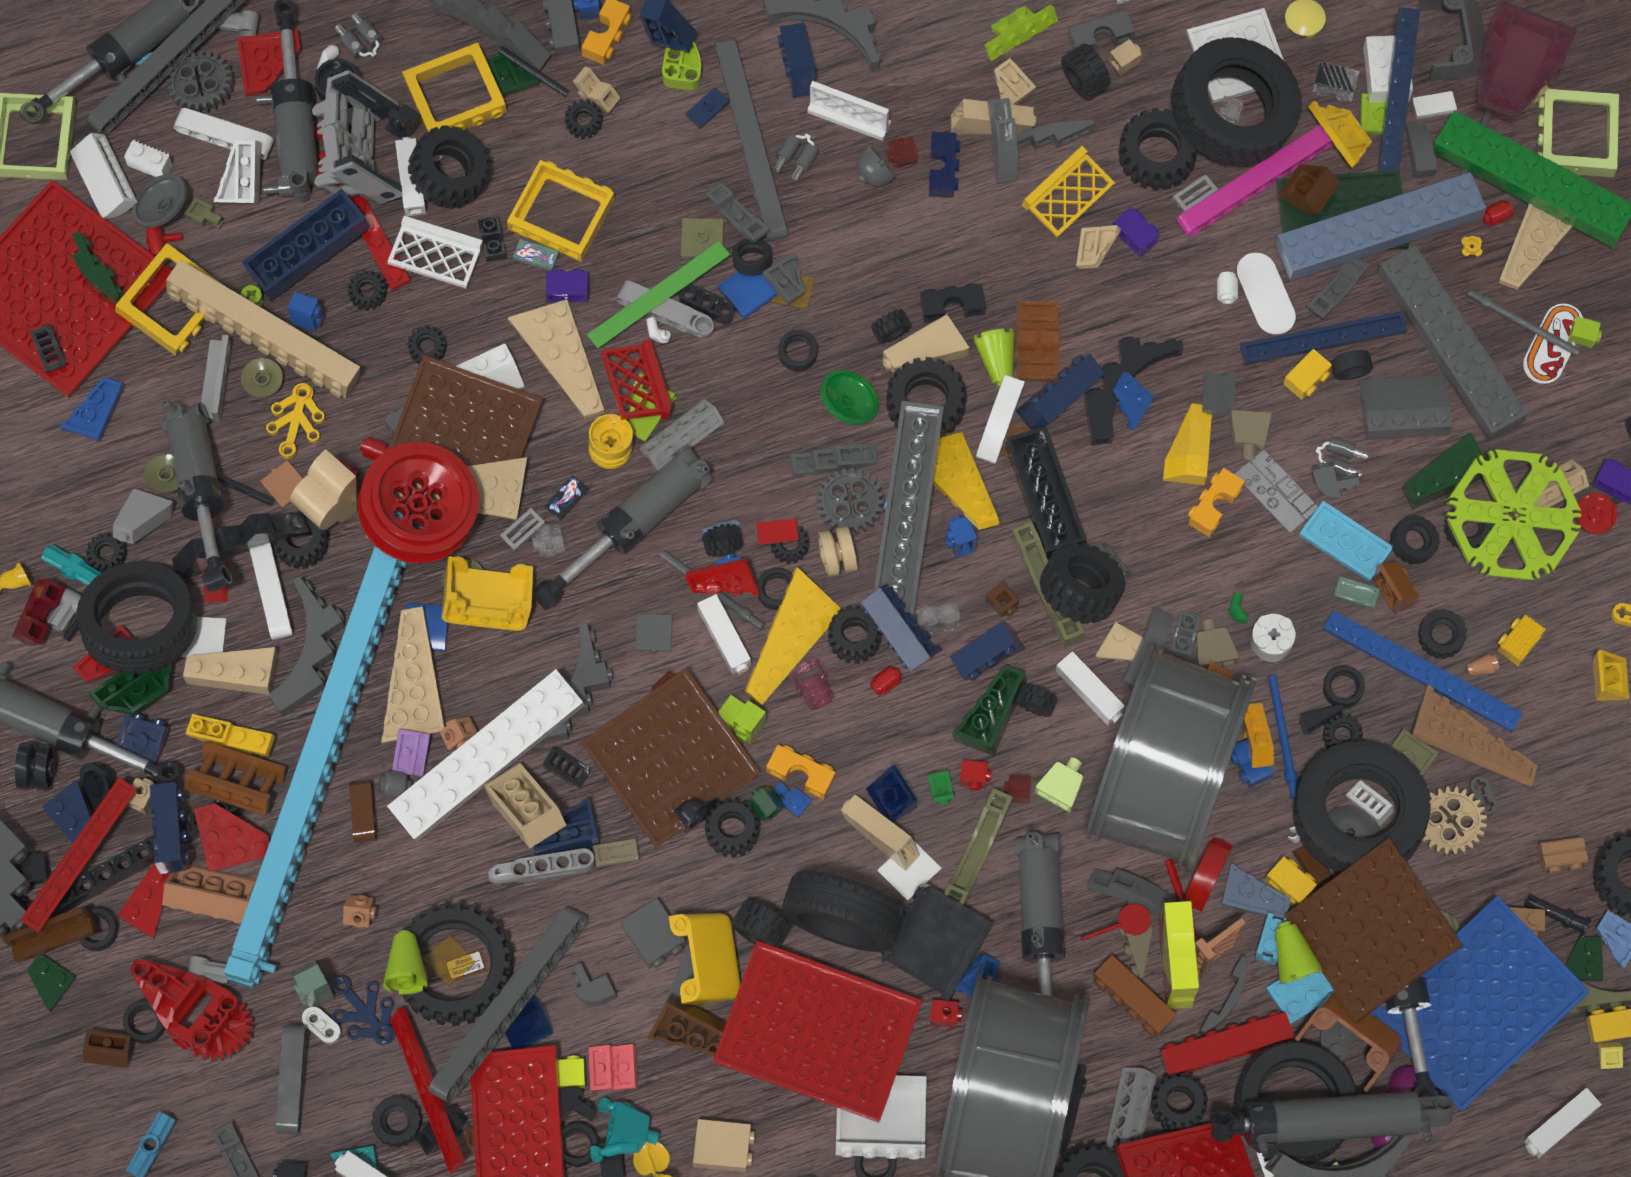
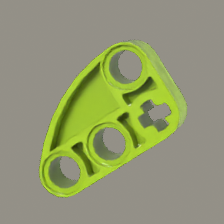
[662,41,702,91]

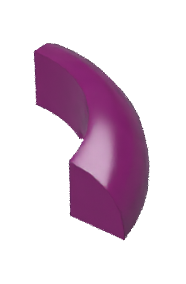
[1371,1067,1417,1149]

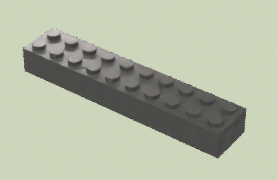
[1377,245,1528,442]
[874,401,944,616]

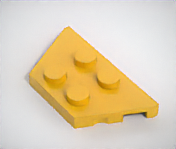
[1308,101,1372,168]

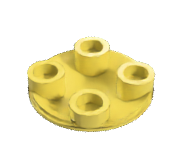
[1285,0,1326,38]

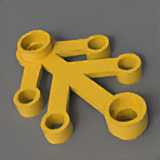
[266,383,325,460]

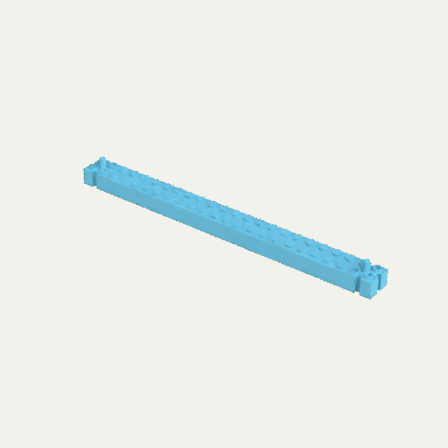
[224,496,422,990]

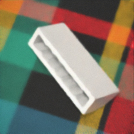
[70,133,137,219]

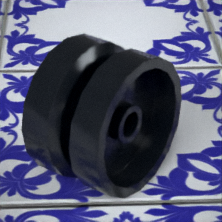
[314,58,359,109]
[15,742,55,791]

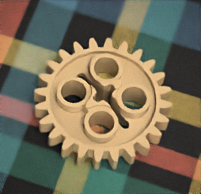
[1423,786,1487,857]

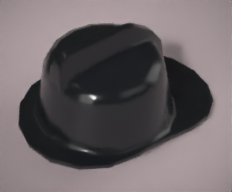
[79,763,114,811]
[674,798,720,834]

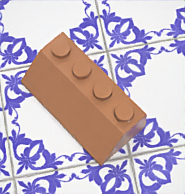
[162,864,256,924]

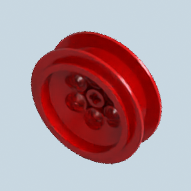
[358,442,479,564]

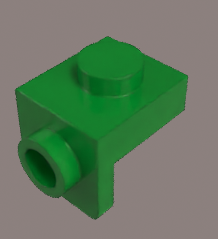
[927,769,955,804]

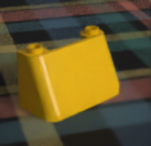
[442,556,533,631]
[669,913,740,1006]

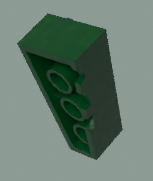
[1403,433,1487,510]
[952,665,1027,756]

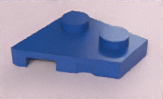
[955,955,999,997]

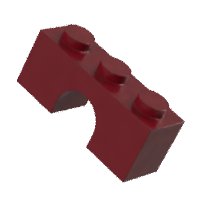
[12,578,65,646]

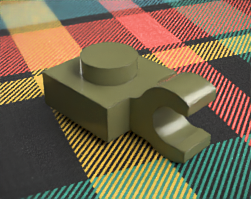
[184,197,224,229]

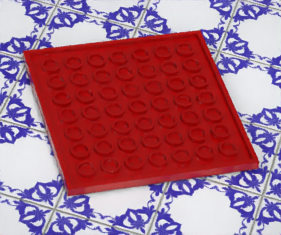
[0,180,172,398]

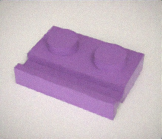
[392,728,430,777]

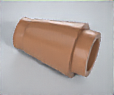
[1466,653,1500,676]

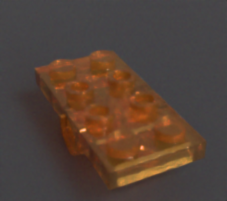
[1017,301,1060,382]

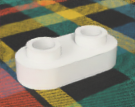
[302,1007,341,1044]

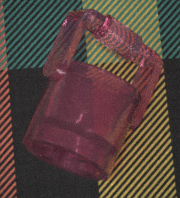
[790,659,834,710]

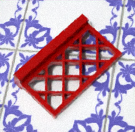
[601,339,671,420]

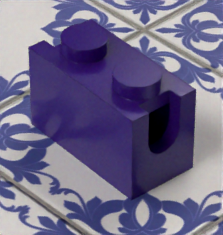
[1113,207,1160,258]
[546,269,589,302]
[1593,459,1631,505]

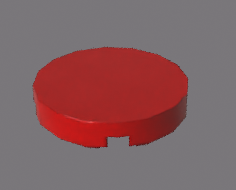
[1574,493,1618,535]

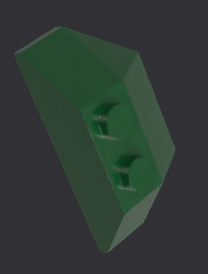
[88,664,171,715]

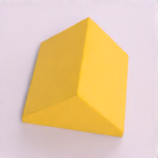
[1593,650,1630,701]

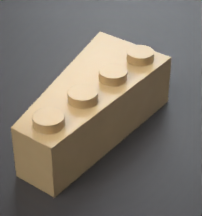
[183,647,278,695]

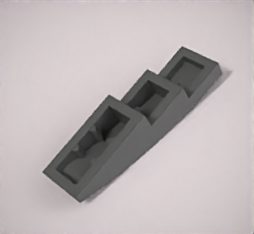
[1017,120,1094,150]
[788,443,879,477]

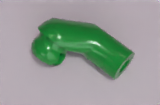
[1229,593,1249,624]

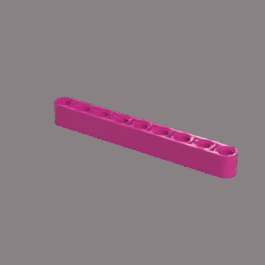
[1176,124,1334,237]

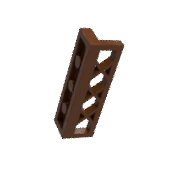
[3,907,97,963]

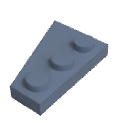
[1221,863,1290,920]

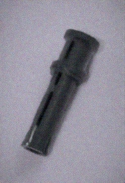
[1524,894,1592,937]

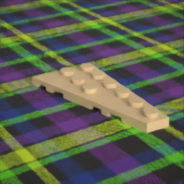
[1498,204,1573,290]
[508,299,605,419]
[393,457,527,520]
[381,606,445,744]

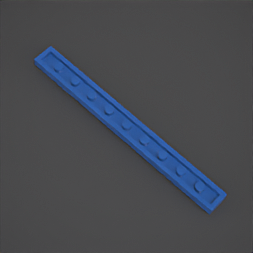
[1323,610,1523,733]

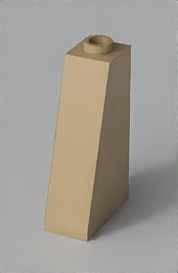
[951,99,1036,134]
[882,314,969,374]
[841,795,920,871]

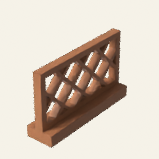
[1195,918,1246,980]

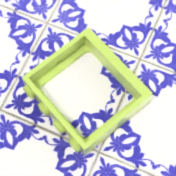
[1537,89,1619,177]
[0,93,77,180]

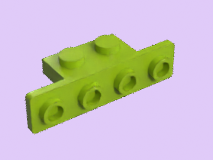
[984,5,1058,61]

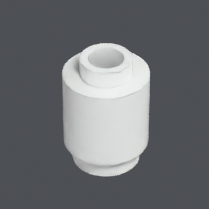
[1217,272,1238,304]

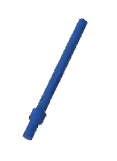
[1268,675,1298,799]

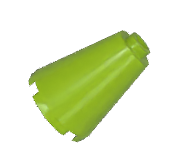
[973,328,1015,387]
[1275,921,1323,984]
[383,930,428,995]

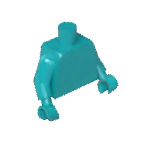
[590,1098,659,1162]

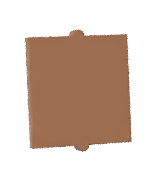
[260,460,303,509]

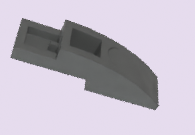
[987,98,1018,183]
[1088,869,1177,916]

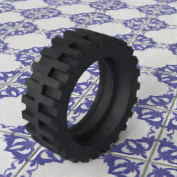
[402,903,513,1026]

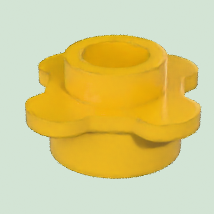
[1461,236,1482,256]

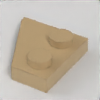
[994,58,1036,105]
[1076,225,1121,269]
[1095,622,1142,662]

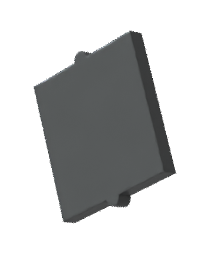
[636,613,672,653]

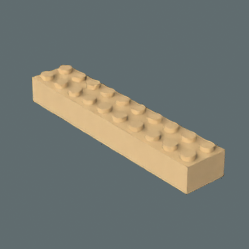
[166,260,360,399]

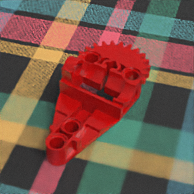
[130,959,253,1062]

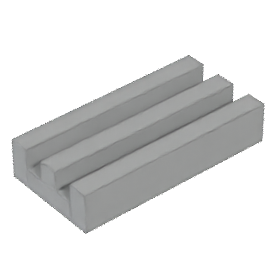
[1172,174,1218,212]
[500,508,546,552]

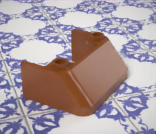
[1295,992,1402,1093]

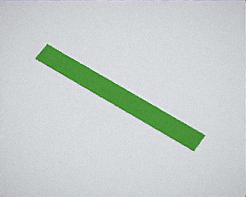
[587,241,730,348]

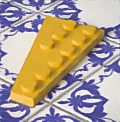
[934,432,999,530]
[745,567,841,705]

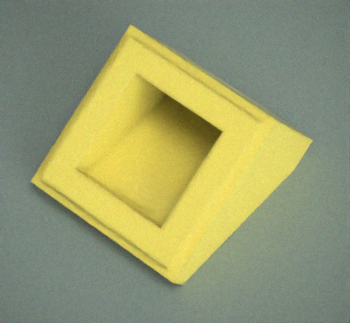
[1598,1042,1623,1069]

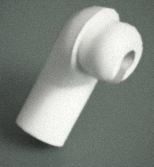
[317,45,339,69]
[646,317,671,343]

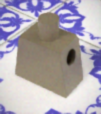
[1229,410,1271,460]
[1195,619,1239,670]

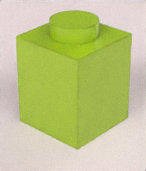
[1567,316,1602,348]

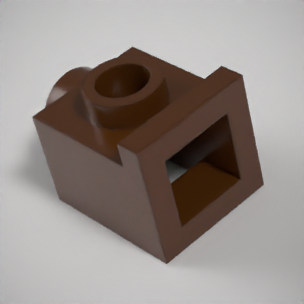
[986,581,1019,618]

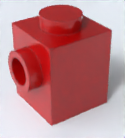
[960,760,992,791]
[930,999,962,1028]

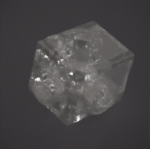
[532,524,565,557]

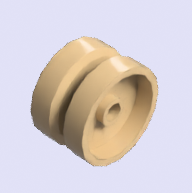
[818,526,857,577]

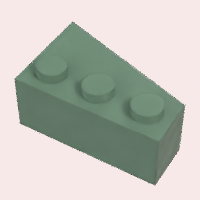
[292,961,334,1008]

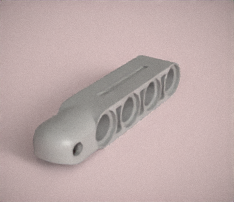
[616,280,714,338]
[488,849,595,884]

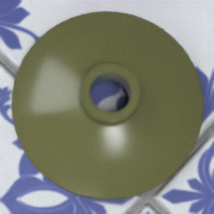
[241,358,283,398]
[144,455,178,493]

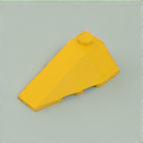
[1163,404,1212,485]

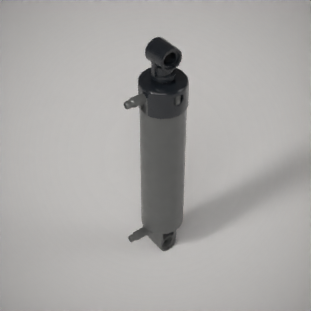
[1211,1091,1454,1154]

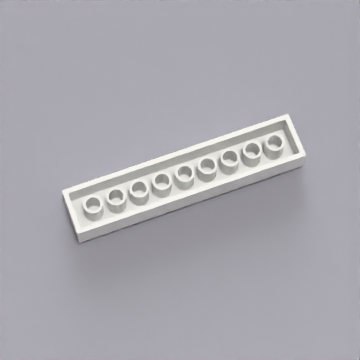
[387,669,585,842]

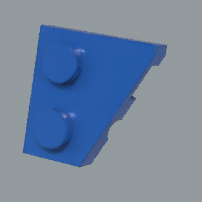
[1113,372,1154,430]

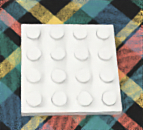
[1187,8,1284,104]

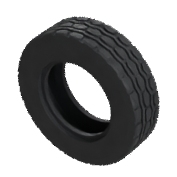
[1171,37,1302,166]
[1293,740,1431,874]

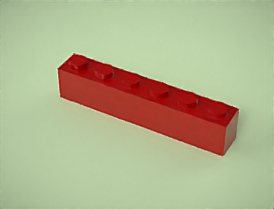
[1159,1011,1294,1077]

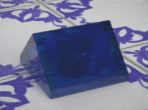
[866,765,917,823]
[504,995,554,1050]

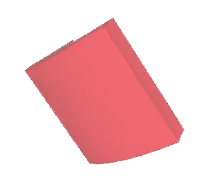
[588,1044,638,1091]

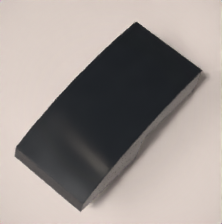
[478,216,507,262]

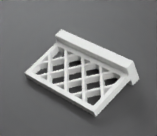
[807,81,891,141]
[388,216,483,289]

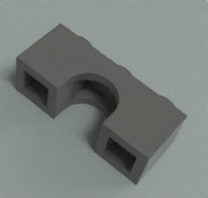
[1068,10,1135,50]

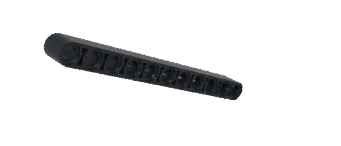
[48,800,246,919]

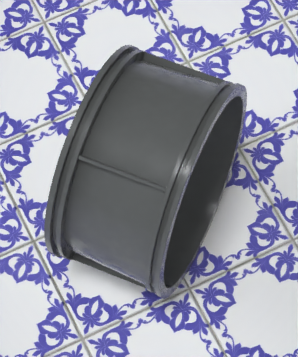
[1085,643,1257,875]
[934,973,1090,1177]

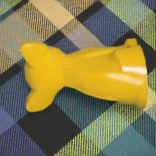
[0,562,31,592]

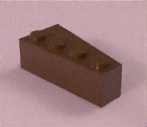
[647,994,726,1056]

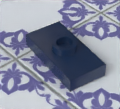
[686,87,729,129]

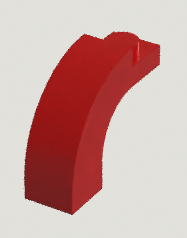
[1183,837,1233,912]

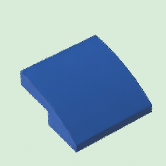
[717,271,777,319]
[406,603,448,652]

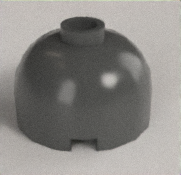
[857,146,896,187]

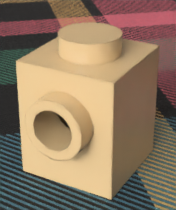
[1109,39,1142,76]
[127,778,155,815]

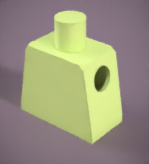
[1035,757,1084,813]

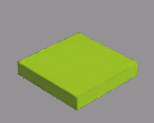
[1360,93,1386,134]

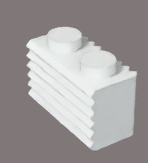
[124,140,173,177]

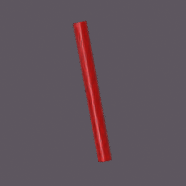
[1165,859,1199,942]

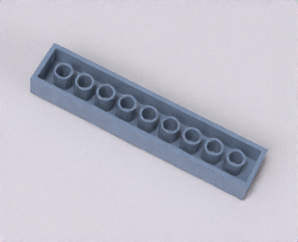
[1275,172,1486,281]

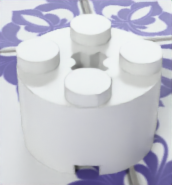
[1250,614,1295,662]

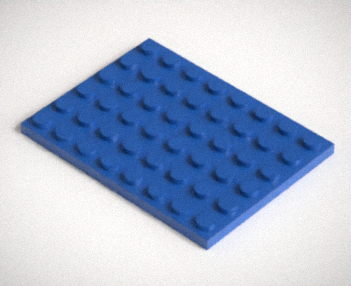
[1371,896,1590,1113]

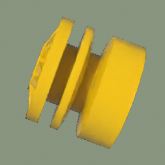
[589,414,633,469]

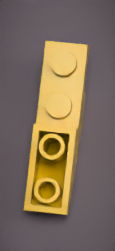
[185,714,275,757]

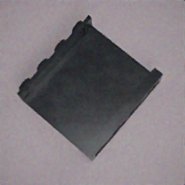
[881,884,994,1001]

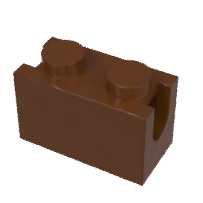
[83,1030,131,1068]

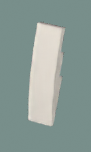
[976,375,1025,464]

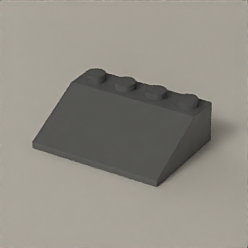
[1359,375,1452,440]

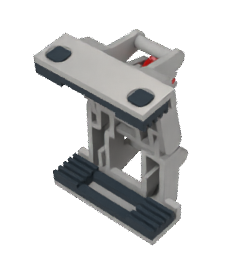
[312,70,402,204]

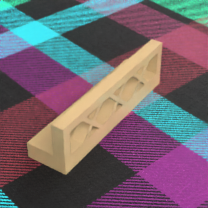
[1511,459,1589,520]

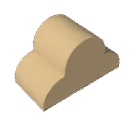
[290,449,357,530]

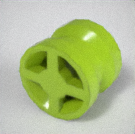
[241,285,263,307]

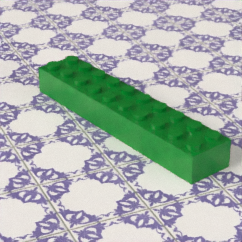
[1433,110,1631,249]

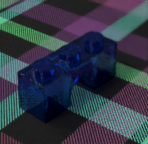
[929,132,960,198]

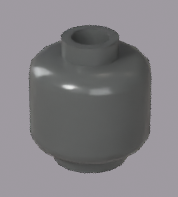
[378,770,411,799]

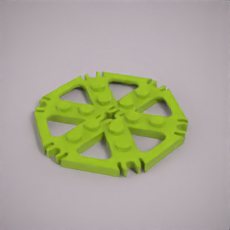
[1446,449,1581,581]

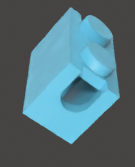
[1254,913,1288,966]

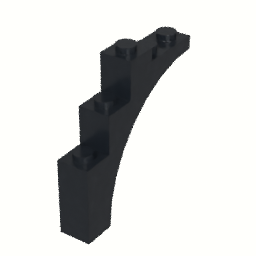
[1084,336,1183,446]
[172,513,309,578]

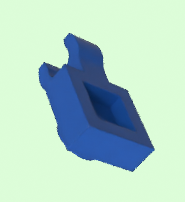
[774,782,812,818]

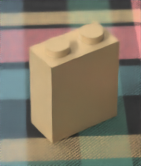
[693,1119,755,1172]

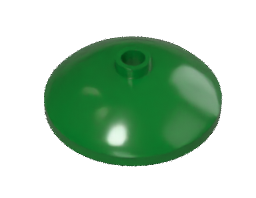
[820,370,879,425]

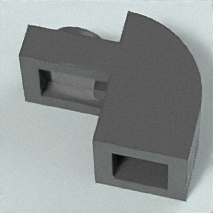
[1313,461,1360,498]
[571,963,616,1006]

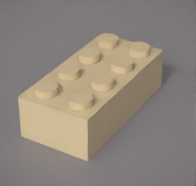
[484,763,567,848]

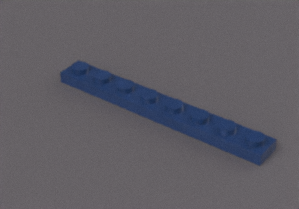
[1377,7,1420,174]
[1240,311,1407,365]

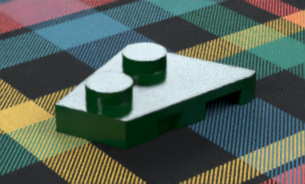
[487,55,540,97]
[1566,937,1603,982]
[27,955,76,1012]

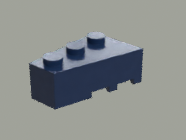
[639,0,697,53]
[777,23,816,98]
[950,622,1025,681]
[42,780,103,856]
[533,797,599,856]

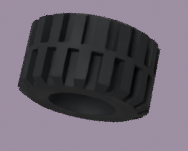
[1061,43,1111,100]
[273,511,328,569]
[828,605,881,664]
[705,799,759,858]
[731,900,791,948]
[1151,1073,1208,1132]

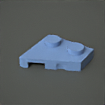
[1596,910,1631,969]

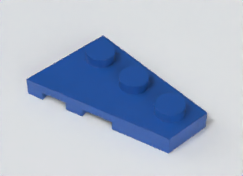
[60,377,124,442]

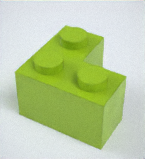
[718,695,766,744]

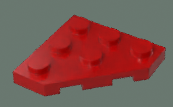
[237,29,301,96]
[193,803,269,872]

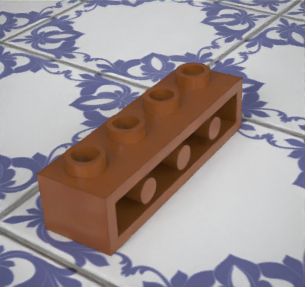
[1093,955,1177,1038]

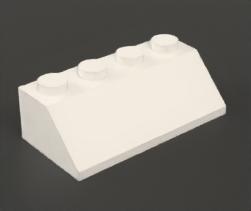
[456,343,525,390]

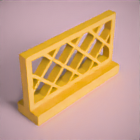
[1021,146,1115,238]

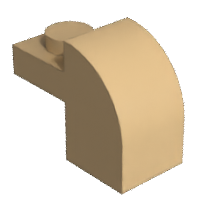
[573,66,620,113]

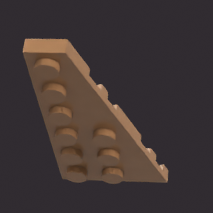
[1411,684,1538,786]

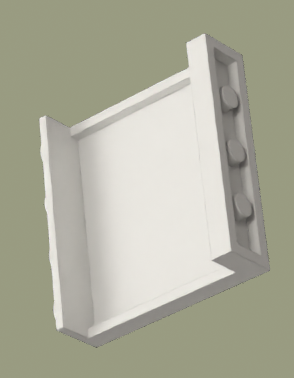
[836,1075,926,1160]

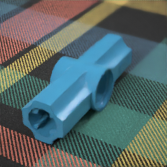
[126,1112,176,1177]

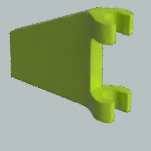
[629,373,677,442]

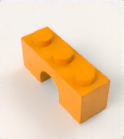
[581,0,632,65]
[1188,468,1245,538]
[1242,702,1274,768]
[766,745,836,800]

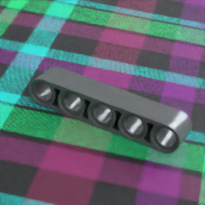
[276,1025,307,1134]

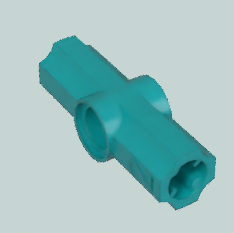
[41,544,101,586]

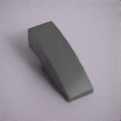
[1405,121,1437,178]

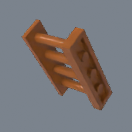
[184,741,286,815]

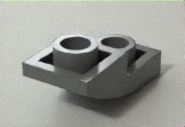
[1169,610,1201,659]

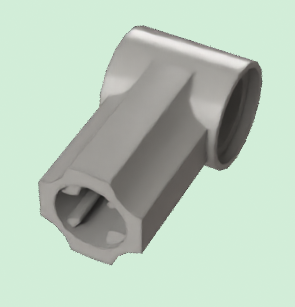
[217,10,259,36]
[47,588,81,633]
[187,956,229,985]

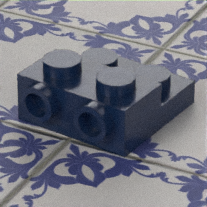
[116,713,169,764]

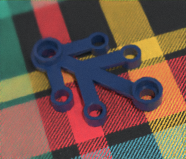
[332,976,395,1046]

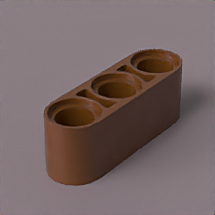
[349,780,376,843]

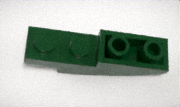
[72,231,123,305]

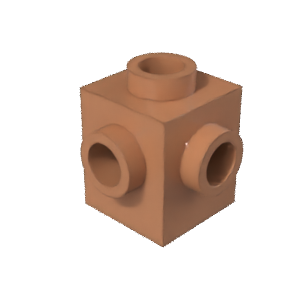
[440,717,477,750]
[343,895,377,928]

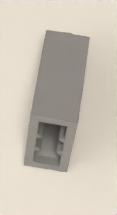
[113,488,173,544]

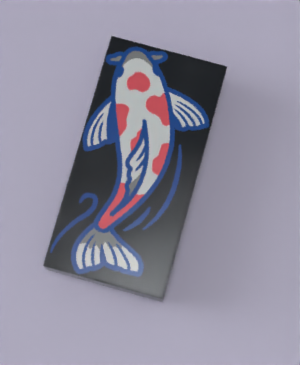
[545,475,588,520]

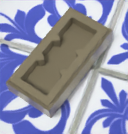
[593,838,639,868]

